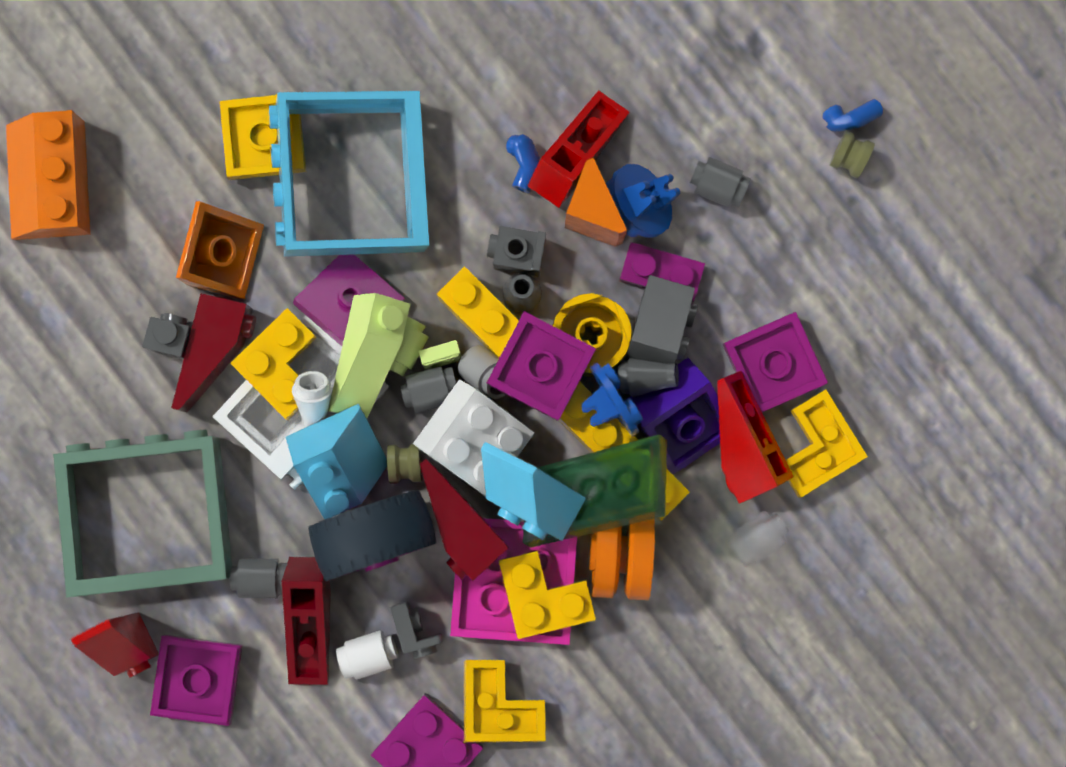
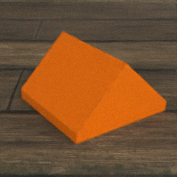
[565,157,627,247]
[176,201,264,299]

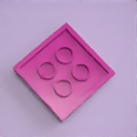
[450,518,578,645]

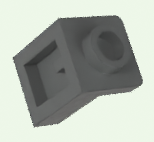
[390,601,443,659]

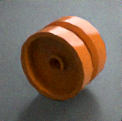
[589,509,655,601]

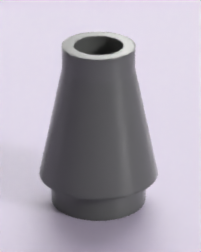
[503,274,542,312]
[618,358,679,397]

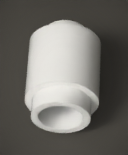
[336,630,398,680]

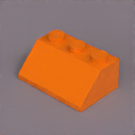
[6,110,91,240]

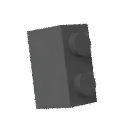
[625,275,698,363]

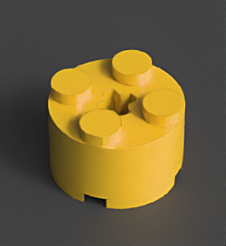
[552,293,632,377]

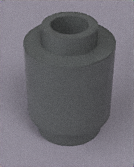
[690,157,751,207]
[400,366,457,413]
[230,558,287,599]

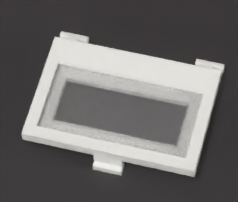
[212,315,389,490]

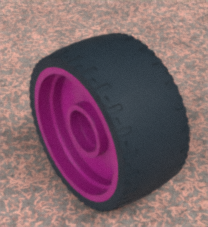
[308,490,437,581]

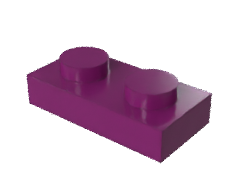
[619,242,705,302]

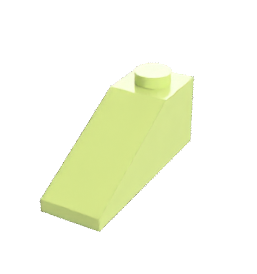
[328,293,410,418]

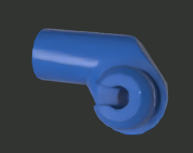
[822,99,883,132]
[506,134,540,193]

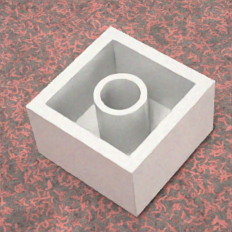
[413,379,534,496]

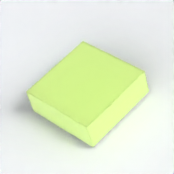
[418,340,462,370]

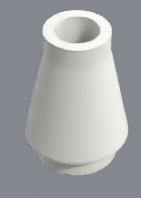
[292,371,332,428]

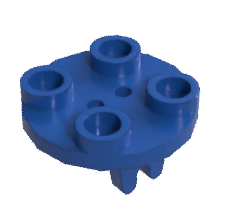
[606,164,680,238]
[582,363,643,436]

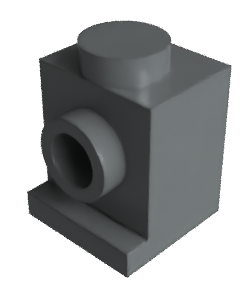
[487,226,546,277]
[142,313,193,360]

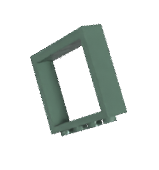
[53,430,232,598]

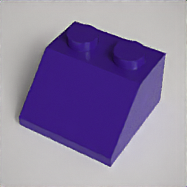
[623,357,720,475]

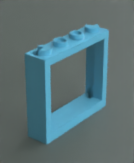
[269,91,429,257]

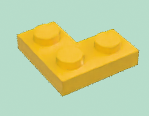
[230,308,317,420]
[785,390,868,498]
[499,551,596,639]
[464,660,546,742]

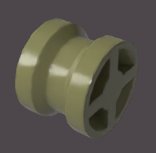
[829,130,875,179]
[387,444,422,484]

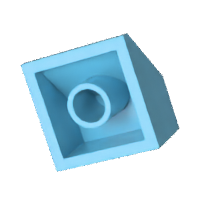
[285,404,387,520]
[481,442,586,541]

